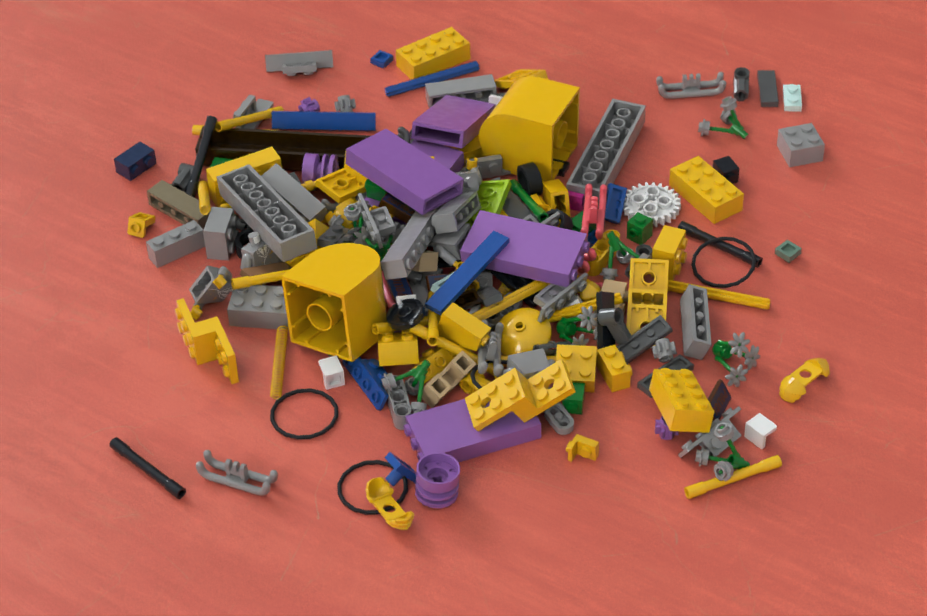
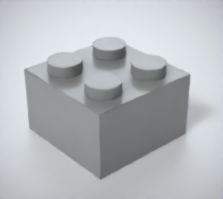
[777,123,825,167]
[203,207,239,261]

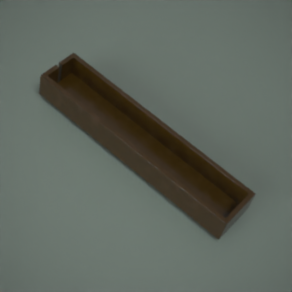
[195,126,370,171]

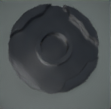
[386,298,425,331]

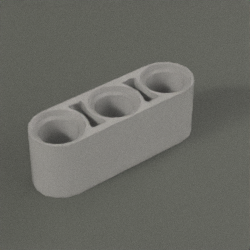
[386,375,411,430]

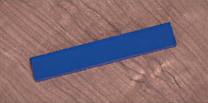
[272,111,376,131]
[425,230,509,315]

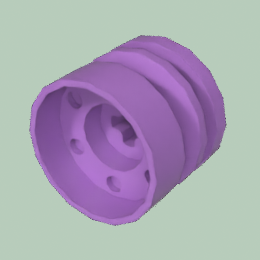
[302,153,340,191]
[415,452,460,508]

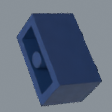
[114,142,157,181]

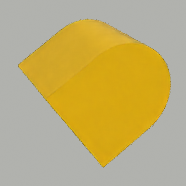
[479,76,580,181]
[281,243,387,362]

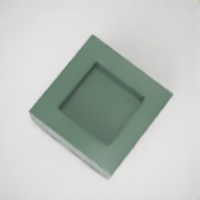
[775,240,802,263]

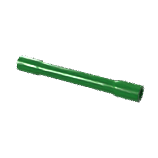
[510,179,549,222]

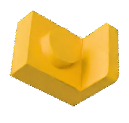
[127,212,156,238]
[566,434,599,462]

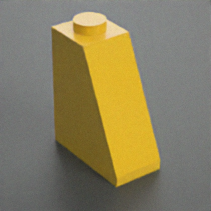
[542,179,571,227]
[438,302,491,351]

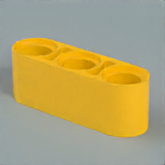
[587,230,620,276]

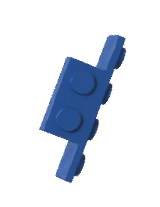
[342,357,388,410]

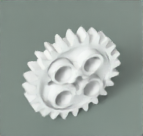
[623,182,681,227]

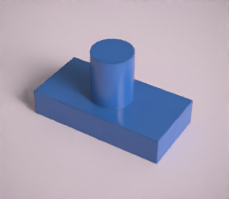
[605,183,627,224]
[384,452,416,486]

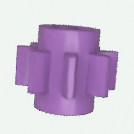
[298,97,320,111]
[655,416,679,440]

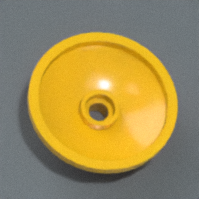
[494,308,552,356]

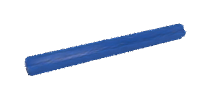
[385,61,479,97]

